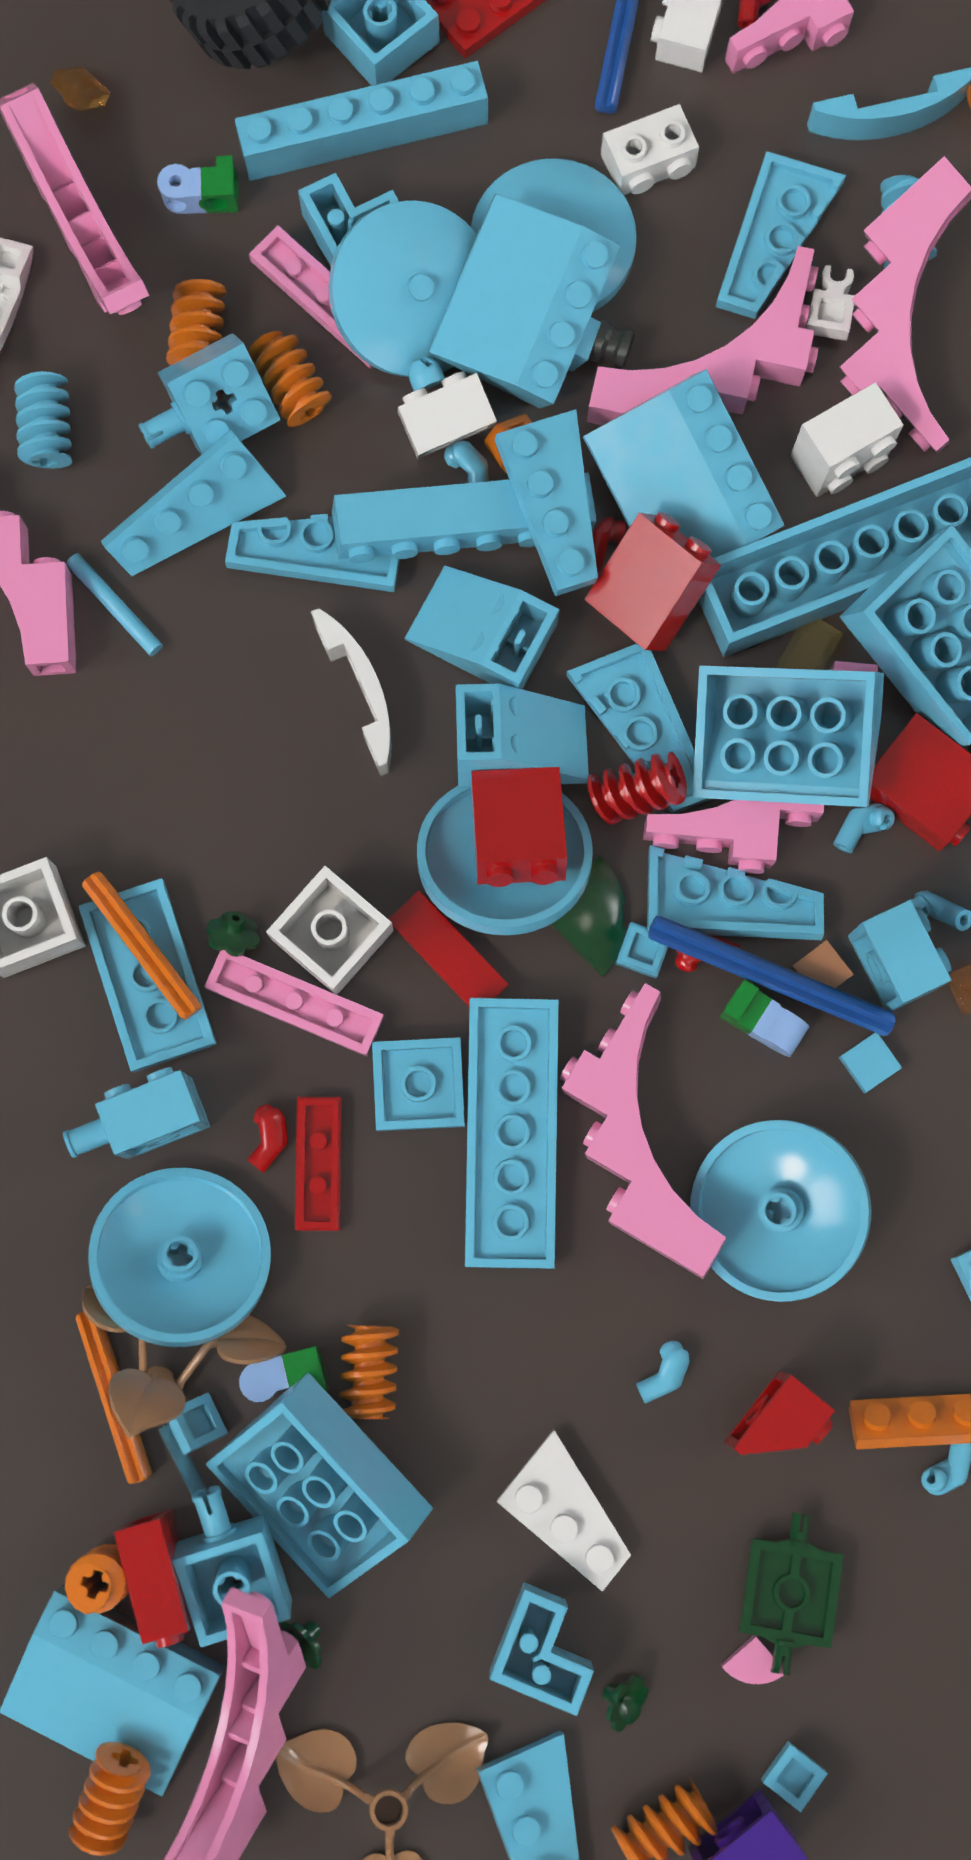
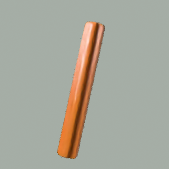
[82,871,202,1020]
[75,1311,152,1484]

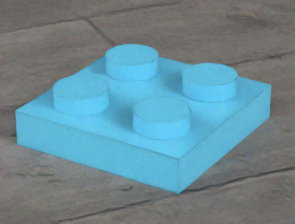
[372,1037,465,1131]

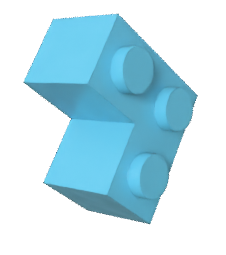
[298,173,399,268]
[489,1582,594,1716]

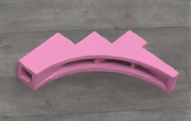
[725,0,854,73]
[0,83,149,315]
[840,156,971,454]
[587,246,819,425]
[0,511,76,676]
[643,661,878,874]
[560,983,726,1279]
[164,1587,306,1860]

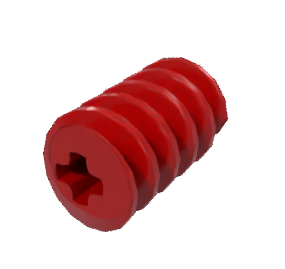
[587,752,687,825]

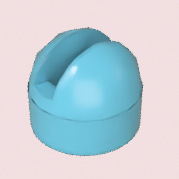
[408,357,445,391]

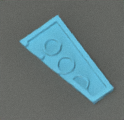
[494,409,598,596]
[101,430,286,576]
[225,514,400,592]
[566,644,711,814]
[476,1730,579,1860]

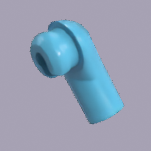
[444,441,489,483]
[833,804,895,853]
[911,890,971,931]
[636,1341,690,1404]
[921,1443,971,1495]

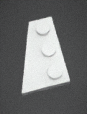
[497,1429,631,1591]

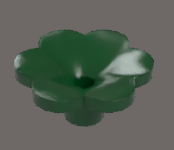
[206,912,260,957]
[279,1621,322,1669]
[602,1674,648,1732]

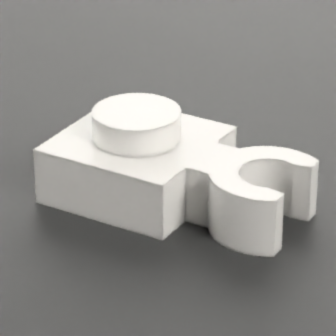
[806,265,855,341]

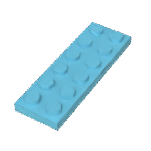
[465,998,559,1269]

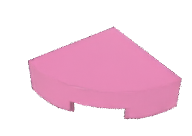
[720,1635,783,1684]

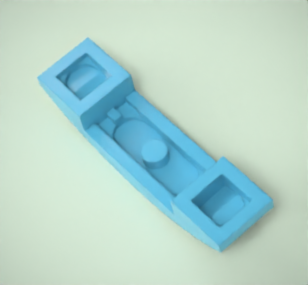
[807,68,971,140]

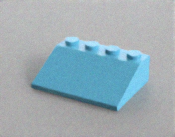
[428,194,621,408]
[582,369,785,558]
[839,525,971,746]
[692,666,884,807]
[205,1372,433,1599]
[0,1583,226,1796]

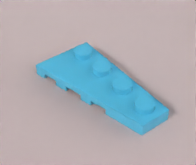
[716,151,846,319]
[647,845,824,940]

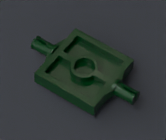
[738,1512,844,1676]

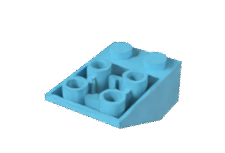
[405,566,559,689]
[456,683,589,787]

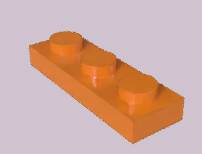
[849,1394,971,1449]

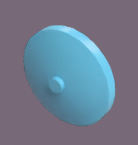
[471,158,636,312]
[328,200,477,377]
[417,786,593,935]
[690,1120,872,1302]
[88,1168,271,1347]

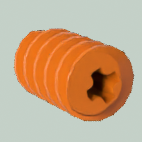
[166,279,227,366]
[248,331,332,427]
[339,1325,399,1419]
[65,1544,129,1614]
[69,1741,151,1856]
[611,1778,718,1860]

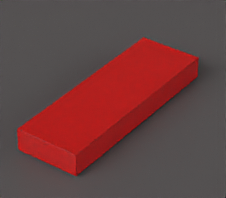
[388,891,509,1008]
[295,1097,342,1231]

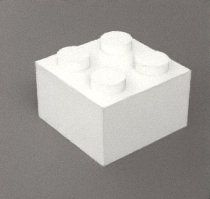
[790,382,903,497]
[0,857,86,978]
[266,866,394,995]

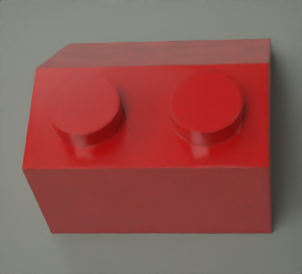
[724,1371,835,1455]

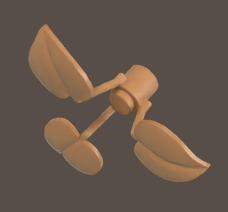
[82,1285,287,1439]
[276,1722,488,1860]

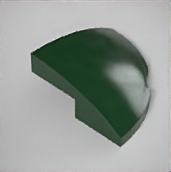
[550,856,626,978]

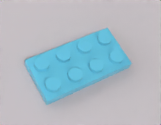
[78,878,217,1073]

